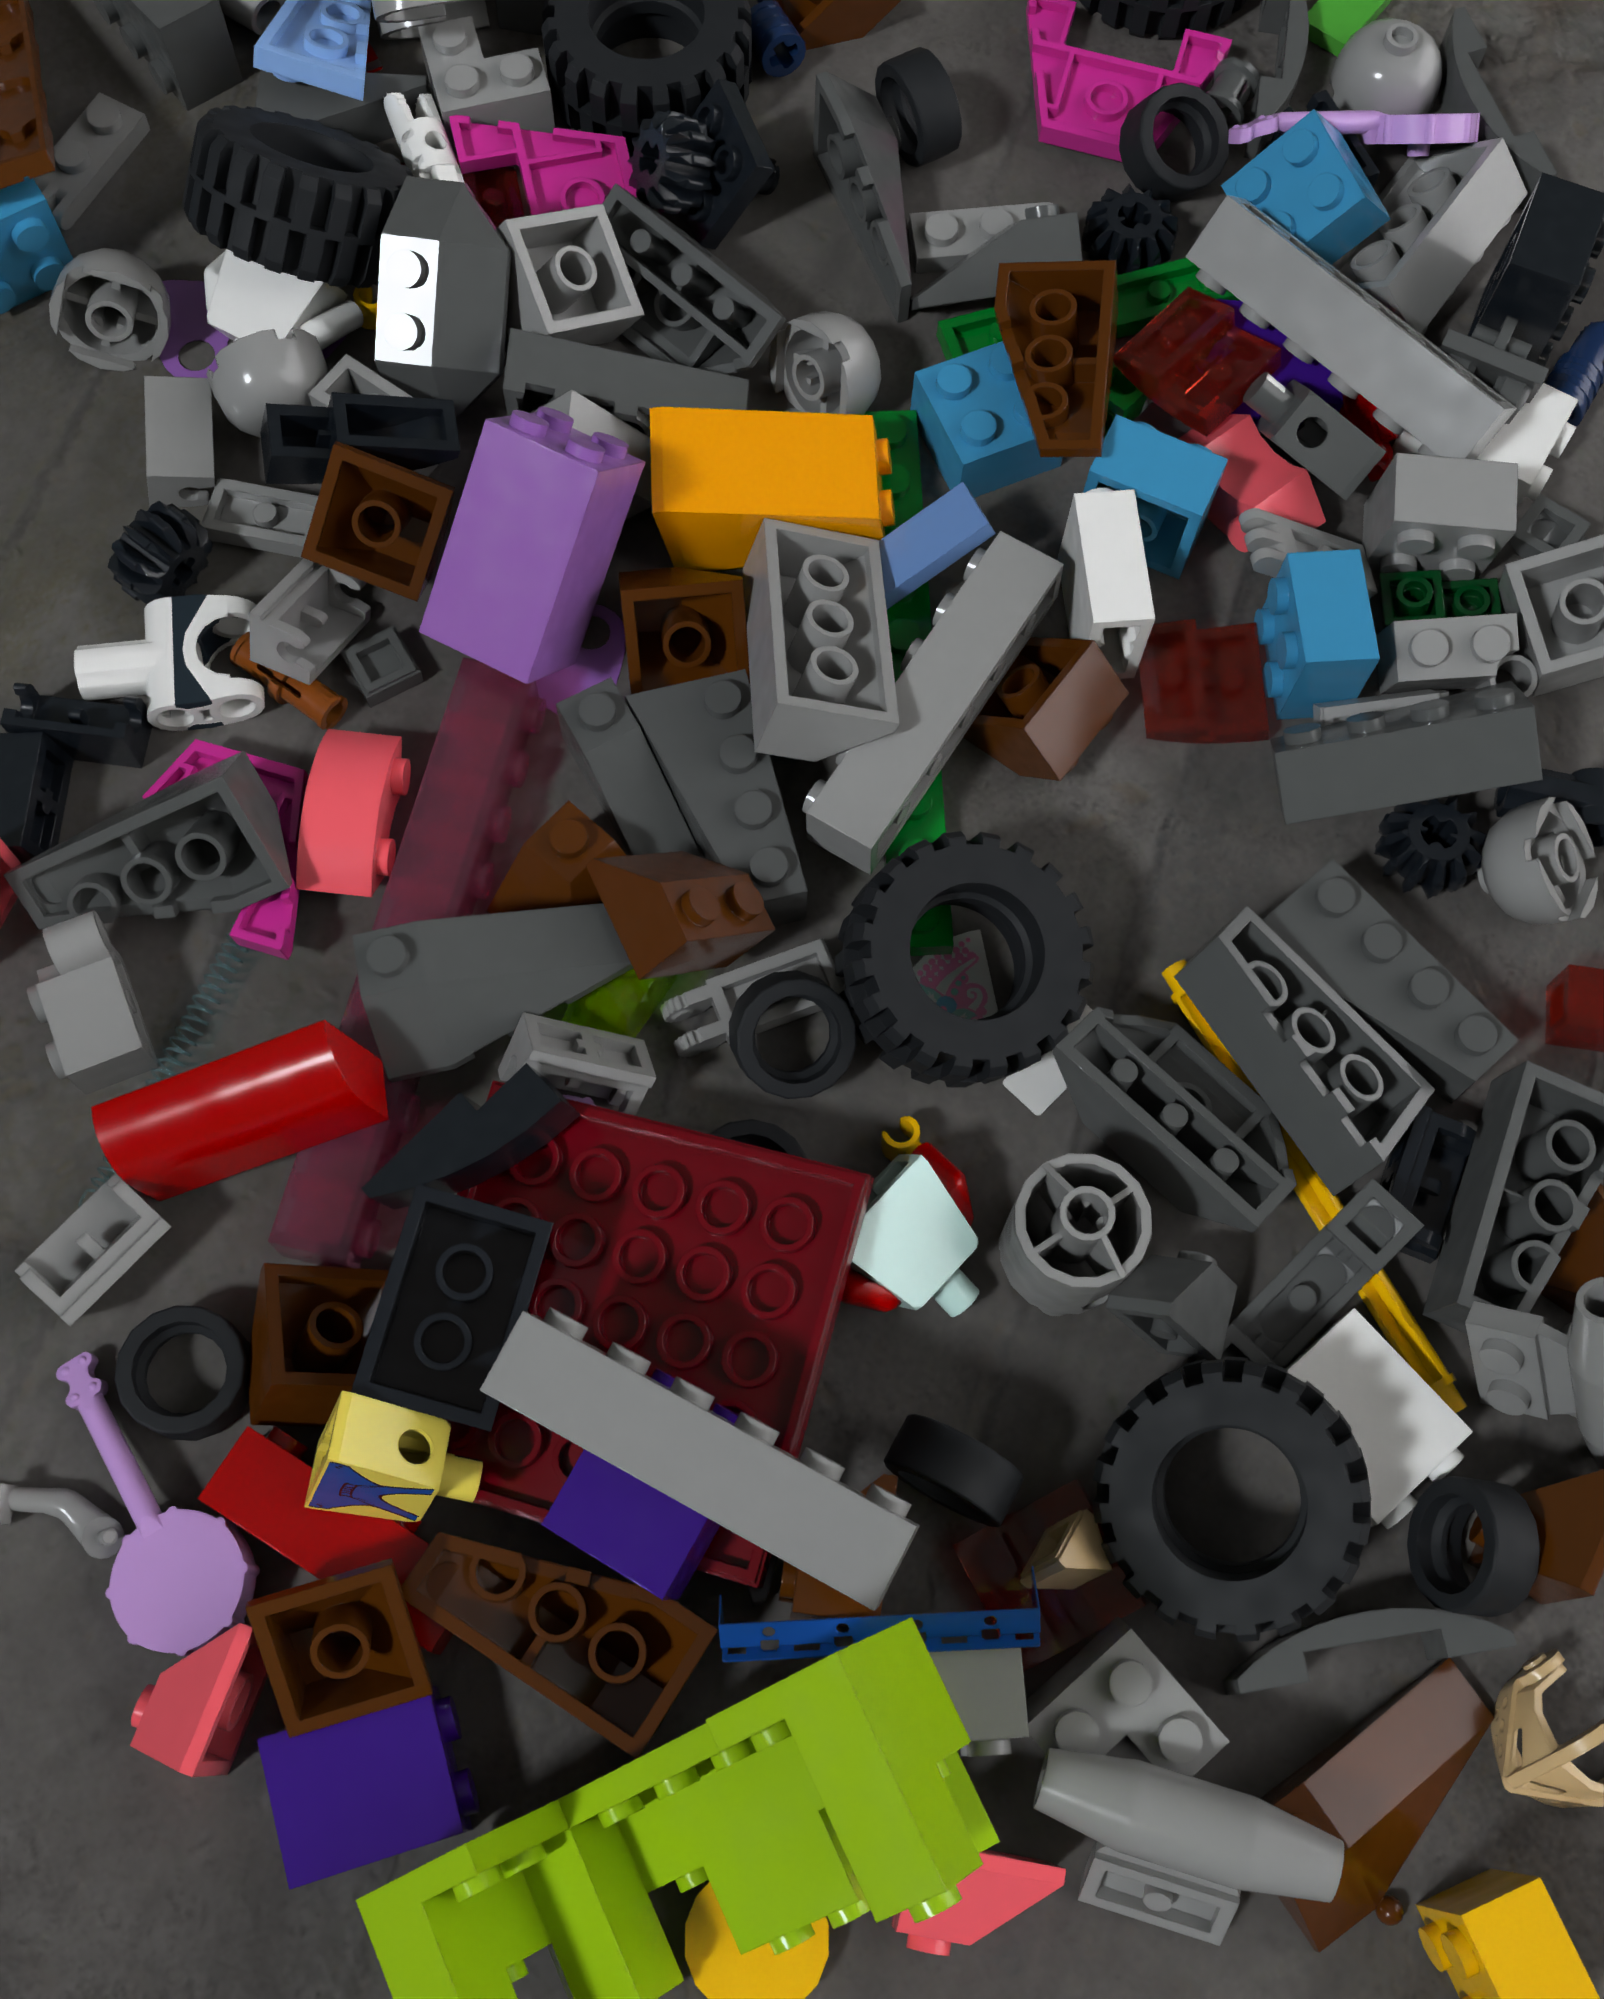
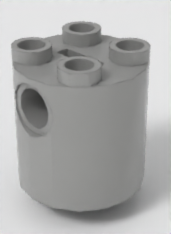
[999,1153,1152,1316]

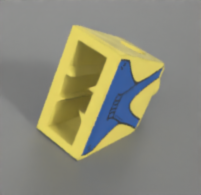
[304,1390,483,1522]

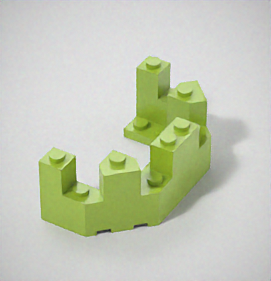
[356,1617,1000,1999]

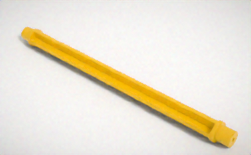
[1162,959,1467,1413]

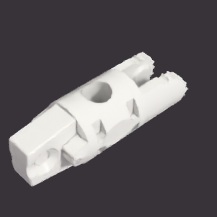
[383,92,464,183]

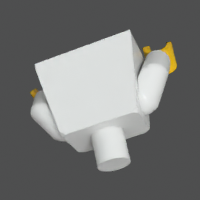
[204,249,377,350]

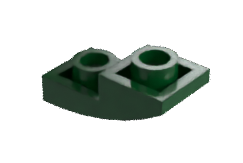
[1379,570,1502,629]

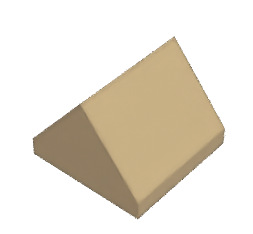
[1020,1509,1112,1590]

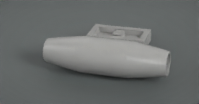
[1465,1277,1604,1470]
[1033,1748,1344,1946]

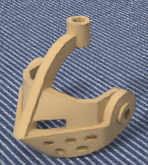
[1491,1649,1604,1808]

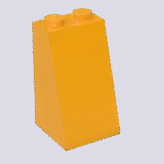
[649,406,895,572]

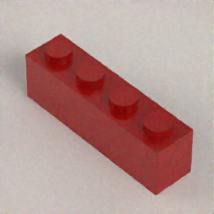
[197,1426,453,1655]

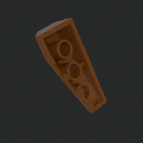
[994,260,1118,457]
[401,1532,718,1759]

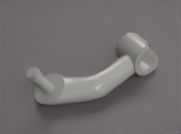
[0,1483,124,1559]

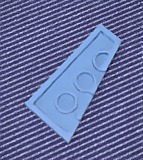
[253,0,371,101]

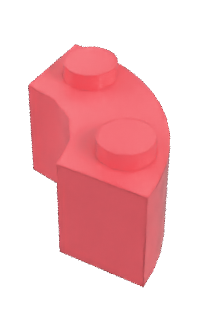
[1178,413,1326,553]
[296,729,411,897]

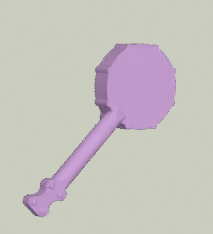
[1228,110,1480,157]
[56,1352,260,1657]

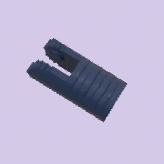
[750,0,806,77]
[1545,321,1604,426]

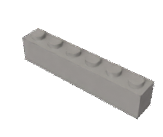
[1185,195,1517,460]
[802,531,1064,875]
[480,1307,920,1611]

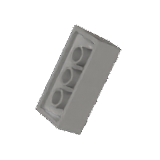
[1332,137,1528,335]
[743,518,900,762]

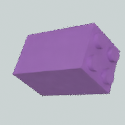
[419,407,645,684]

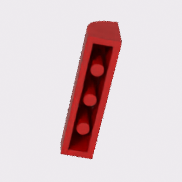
[91,1019,389,1202]

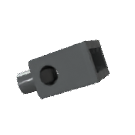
[1243,372,1386,501]

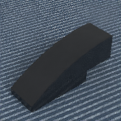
[260,392,460,484]
[361,1063,581,1210]

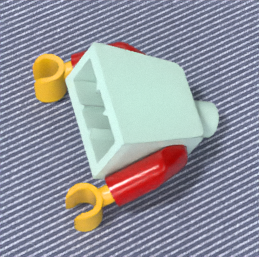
[841,1116,979,1317]

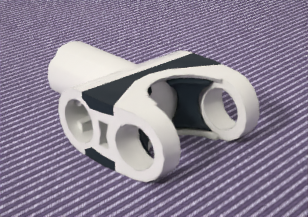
[74,594,265,731]

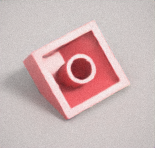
[130,1623,268,1777]
[892,1849,1066,1956]

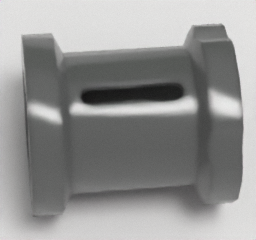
[1206,57,1260,131]

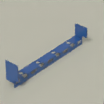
[718,1566,1041,1662]

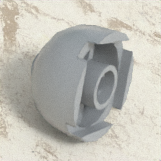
[1329,18,1443,114]
[49,248,171,372]
[769,311,881,415]
[206,328,329,438]
[1477,797,1598,925]

